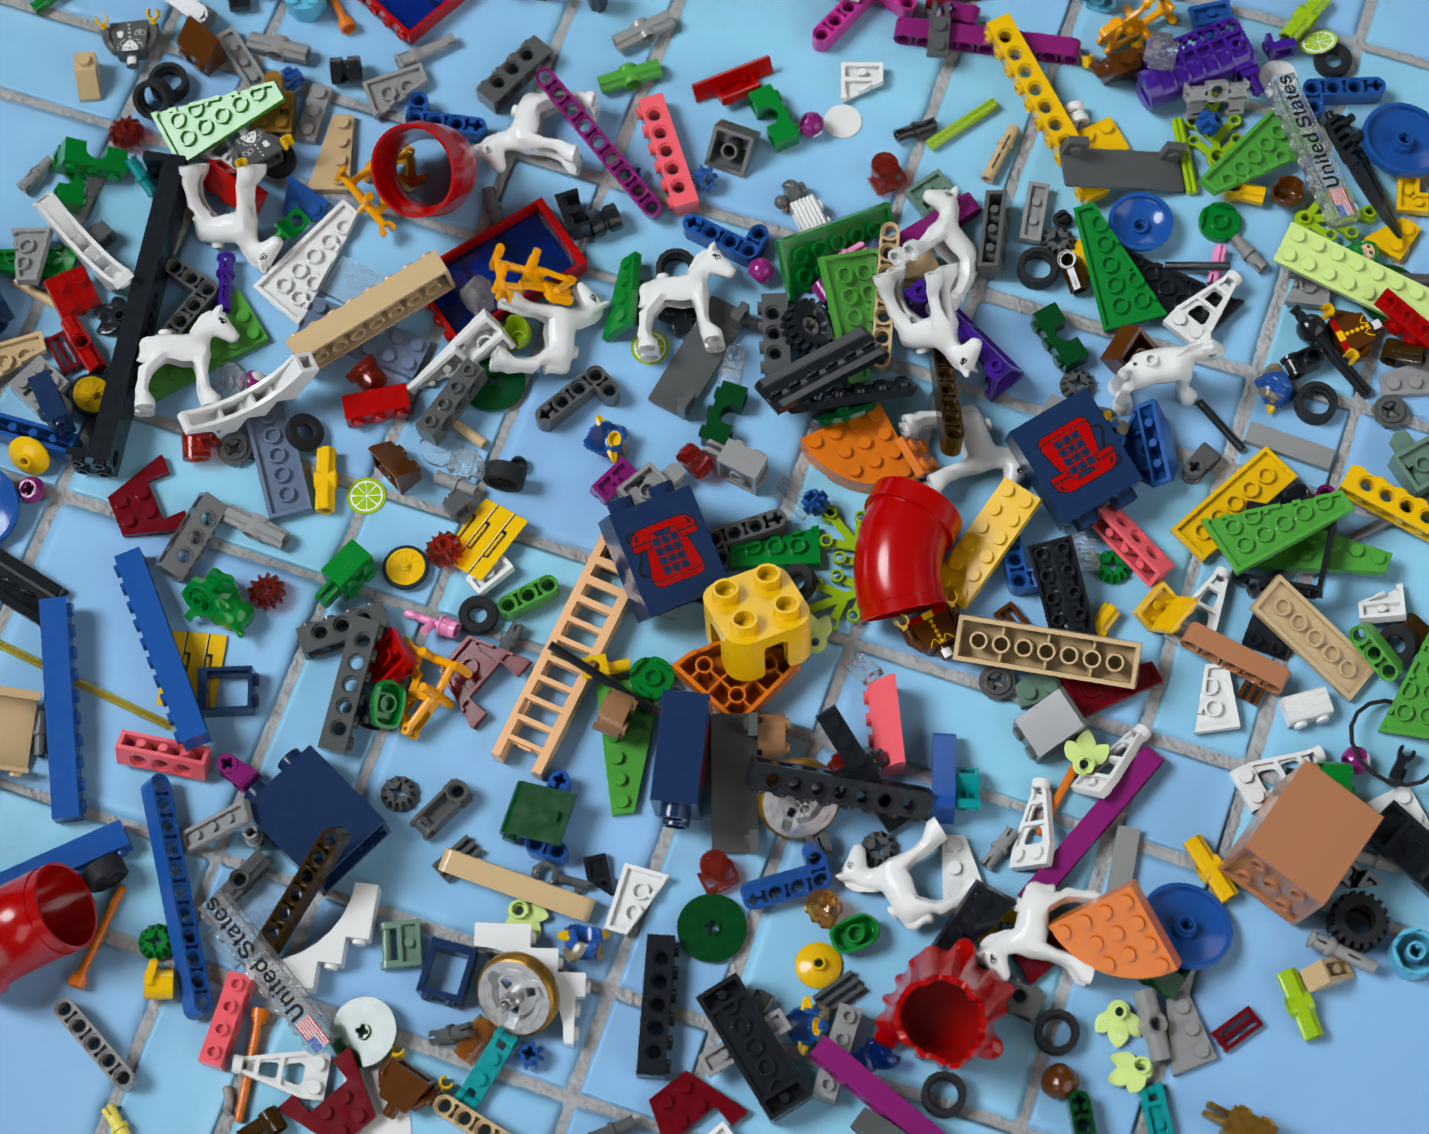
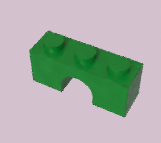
[748,83,801,153]
[58,136,128,182]
[53,145,87,214]

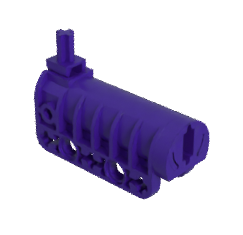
[1135,17,1265,110]

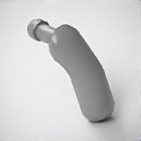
[222,1085,234,1117]

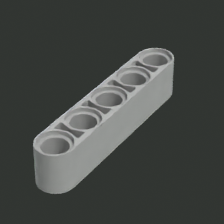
[53,998,138,1092]

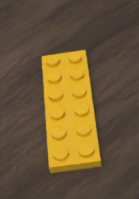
[1170,446,1298,563]
[942,477,1043,611]

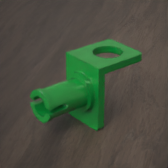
[270,206,311,242]

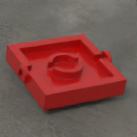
[43,265,102,321]

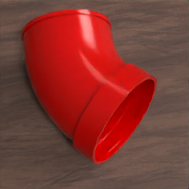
[371,120,478,218]
[853,476,962,623]
[0,862,98,995]

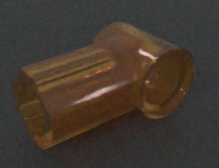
[453,1014,497,1064]

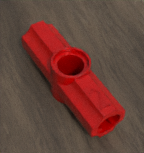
[60,314,107,375]

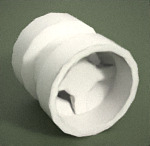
[1063,100,1090,130]

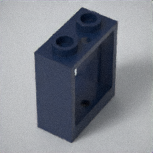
[27,370,77,440]
[197,665,260,718]
[416,936,480,1008]

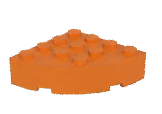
[800,403,919,494]
[672,640,801,714]
[1048,878,1182,979]

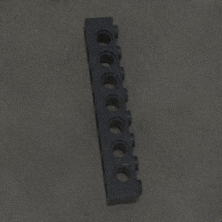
[744,755,934,822]

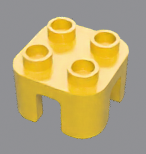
[703,563,811,681]

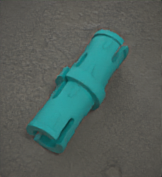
[124,155,156,198]

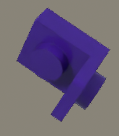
[1262,33,1297,61]

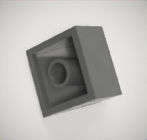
[704,119,761,178]

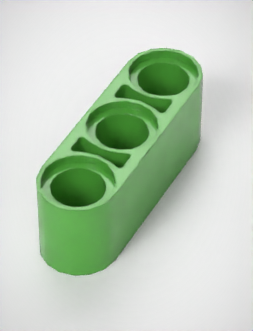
[498,575,560,621]
[1349,622,1405,682]

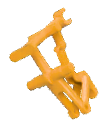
[1096,0,1177,56]
[334,146,428,238]
[489,243,577,306]
[400,637,473,740]

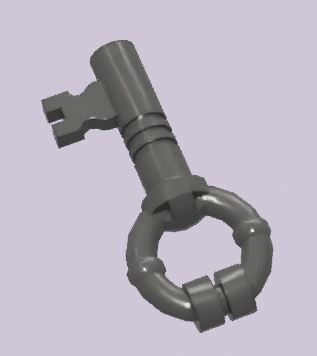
[531,861,590,894]

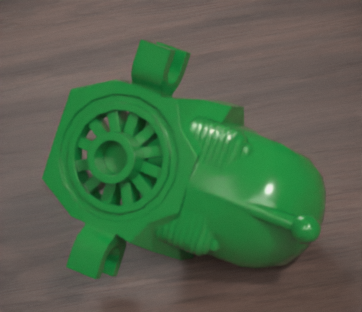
[181,568,255,638]

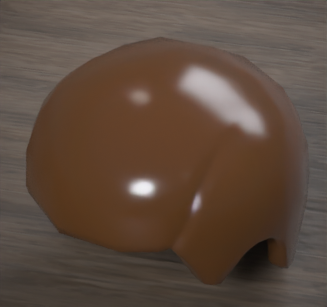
[1271,175,1305,209]
[1041,1063,1080,1100]

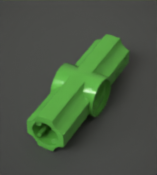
[597,59,663,95]

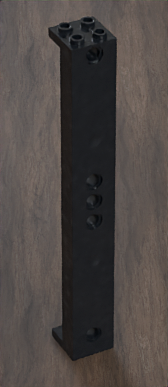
[65,150,189,478]

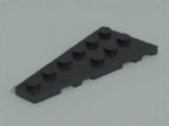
[1123,247,1244,335]

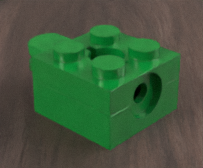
[315,539,377,608]

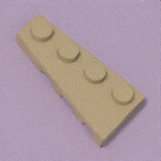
[308,114,355,193]
[0,331,48,378]

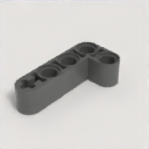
[535,365,621,432]
[708,509,787,574]

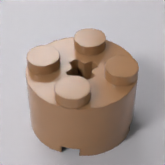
[592,687,638,740]
[757,714,790,760]

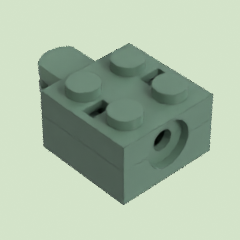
[1387,430,1429,498]

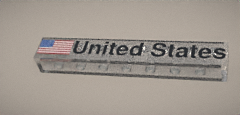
[1265,72,1361,230]
[198,889,342,1056]

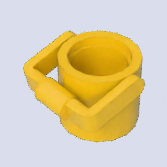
[144,958,174,999]

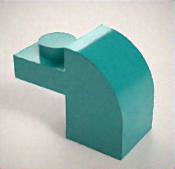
[955,767,980,811]

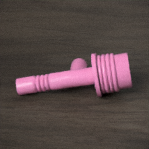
[404,609,461,639]

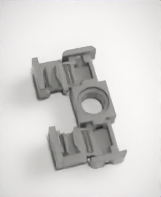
[1183,77,1250,119]

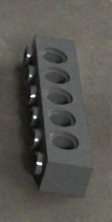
[318,615,384,755]

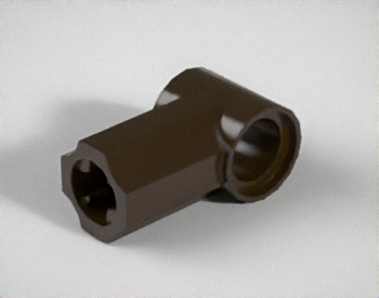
[1057,249,1089,295]
[1379,338,1427,367]
[236,1105,288,1134]

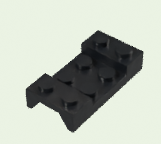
[1367,800,1429,898]

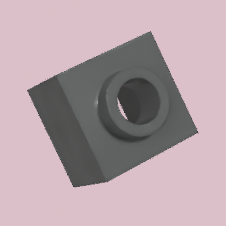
[87,220,117,250]
[442,489,472,523]

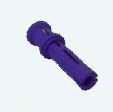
[216,252,236,315]

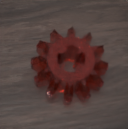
[109,115,145,151]
[676,443,714,480]
[425,531,464,569]
[247,572,286,612]

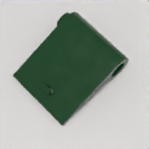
[499,781,578,847]

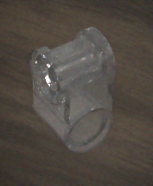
[717,344,746,385]

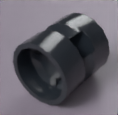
[329,55,363,85]
[585,202,623,239]

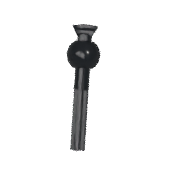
[1289,304,1373,398]

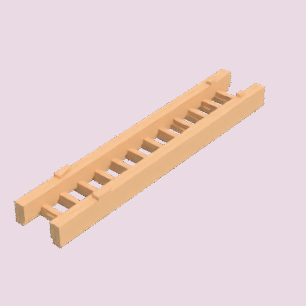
[491,533,630,781]

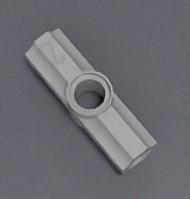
[611,10,675,53]
[246,31,312,64]
[222,504,290,550]
[1133,988,1173,1063]

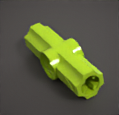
[1278,0,1331,42]
[1276,967,1324,1042]

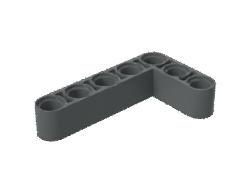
[156,257,218,335]

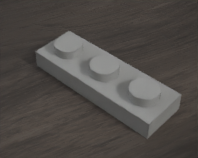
[294,83,334,145]
[1019,181,1050,245]

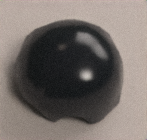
[1278,483,1314,505]

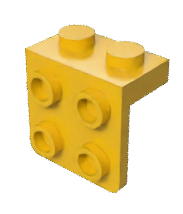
[1132,580,1198,634]

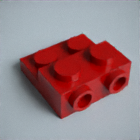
[369,626,419,685]

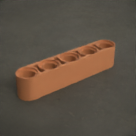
[1180,622,1291,694]

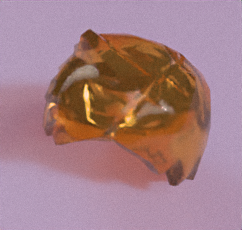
[805,889,843,929]

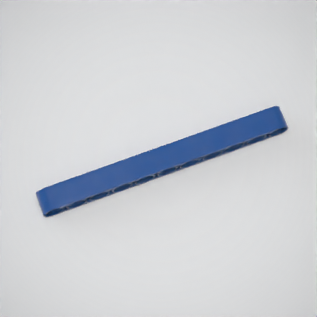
[141,773,213,1021]

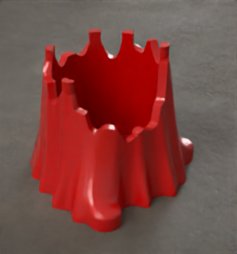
[873,938,1014,1070]

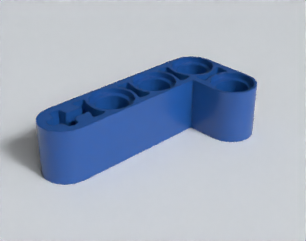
[1299,77,1386,124]
[405,91,488,144]
[683,214,769,268]
[1002,535,1039,597]
[930,733,956,824]
[525,770,572,866]
[740,842,831,910]

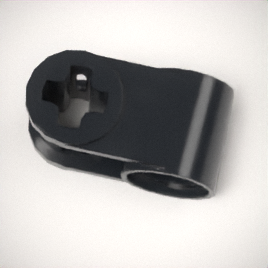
[1280,345,1325,381]

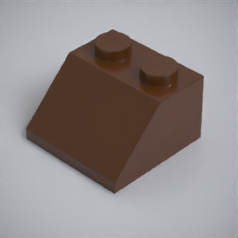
[176,15,227,77]
[1100,325,1158,374]
[368,441,422,495]

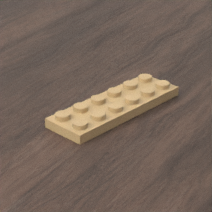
[1249,574,1374,701]

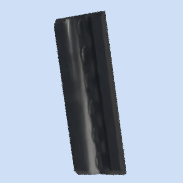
[754,327,890,415]
[787,376,917,414]
[1027,535,1098,678]
[0,549,69,627]

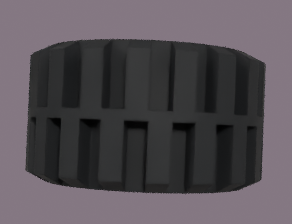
[1325,890,1390,954]

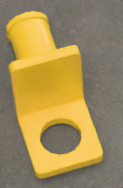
[580,653,631,680]

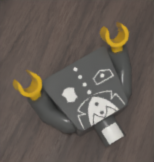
[95,8,161,70]
[232,127,295,170]

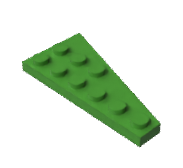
[596,680,659,817]

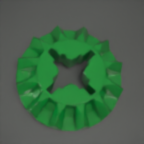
[1094,549,1130,584]
[138,923,172,961]

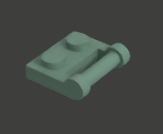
[904,168,960,218]
[378,919,423,971]

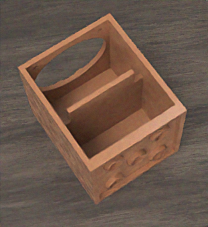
[1218,760,1384,926]

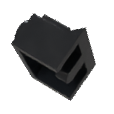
[554,188,592,241]

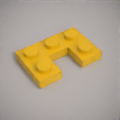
[1395,177,1429,216]

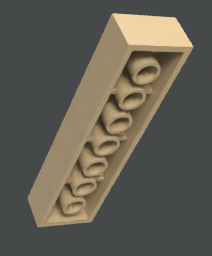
[285,250,456,370]
[953,614,1143,689]

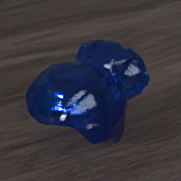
[852,1037,901,1073]

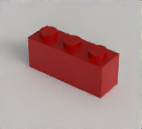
[203,159,269,215]
[341,383,413,428]

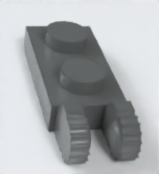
[926,1,951,59]

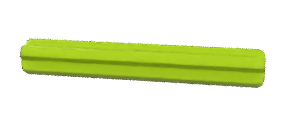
[926,98,998,150]
[1171,117,1198,195]

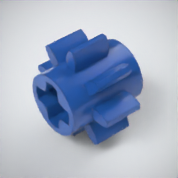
[281,66,305,93]
[1195,109,1222,137]
[692,165,718,192]
[801,488,830,517]
[515,1040,545,1071]

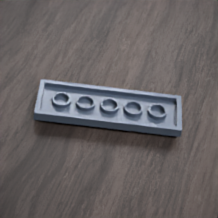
[297,296,433,380]
[246,400,313,522]

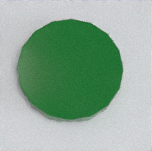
[1198,202,1241,243]
[629,656,674,701]

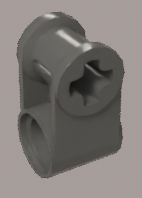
[1181,442,1222,485]

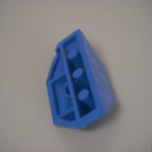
[1125,399,1179,488]

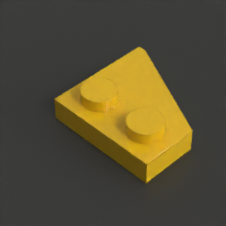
[1077,116,1130,150]
[1363,217,1421,264]

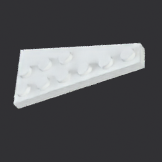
[253,200,359,327]

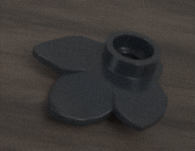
[94,296,126,335]
[658,307,697,337]

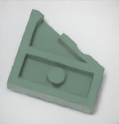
[1014,672,1062,710]

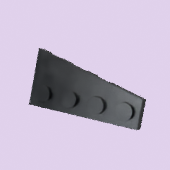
[931,879,1017,950]

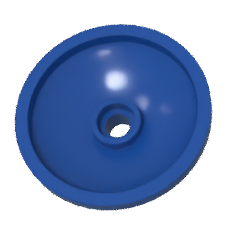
[1108,192,1174,252]

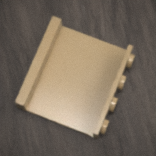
[0,686,41,777]

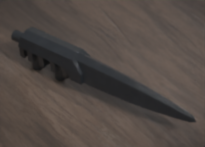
[1323,110,1402,239]

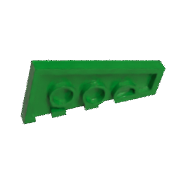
[0,245,78,280]
[602,251,642,342]
[730,525,820,570]

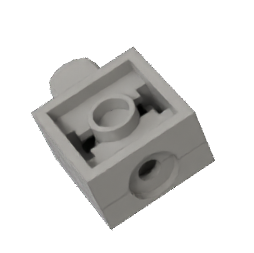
[7,355,75,421]
[702,438,769,496]
[616,461,685,505]

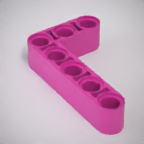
[812,0,917,52]

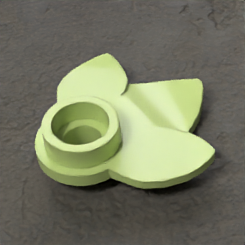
[810,613,832,654]
[1064,730,1109,776]
[505,899,549,941]
[1095,1000,1141,1048]
[1108,1052,1153,1094]

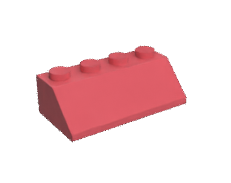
[863,674,905,777]

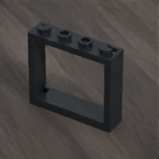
[1231,500,1338,600]

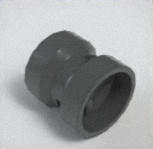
[804,831,833,859]

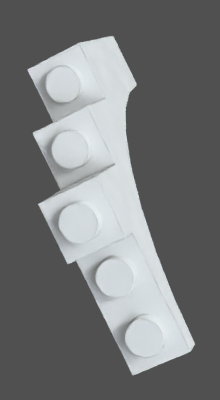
[32,191,134,292]
[177,352,319,435]
[245,882,381,996]
[474,922,591,1047]

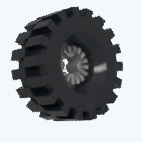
[780,298,836,355]

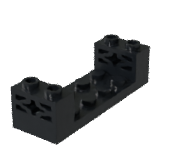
[696,972,812,1125]

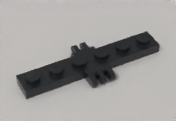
[815,704,908,833]

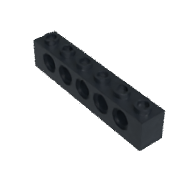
[636,934,680,1080]

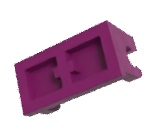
[590,457,637,504]

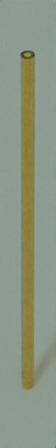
[0,640,171,730]

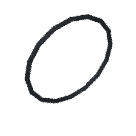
[1349,699,1429,787]

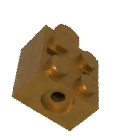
[249,71,297,138]
[1201,1101,1279,1134]

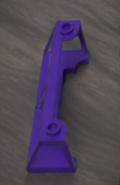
[904,278,1024,403]

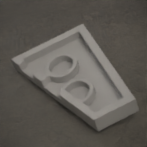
[362,63,428,120]
[11,227,54,285]
[1165,992,1217,1077]

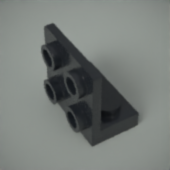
[1242,613,1289,660]

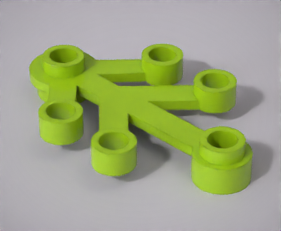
[1185,92,1242,167]
[1294,188,1377,242]
[819,505,865,566]
[808,569,860,631]

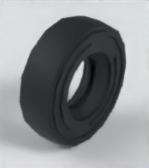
[1313,43,1352,78]
[265,145,297,179]
[285,413,325,452]
[784,563,817,601]
[458,595,499,636]
[1377,624,1418,664]

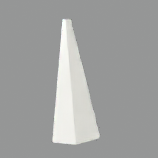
[407,308,516,395]

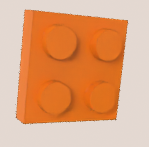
[895,436,940,478]

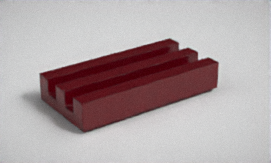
[45,330,84,377]
[1210,1005,1264,1053]

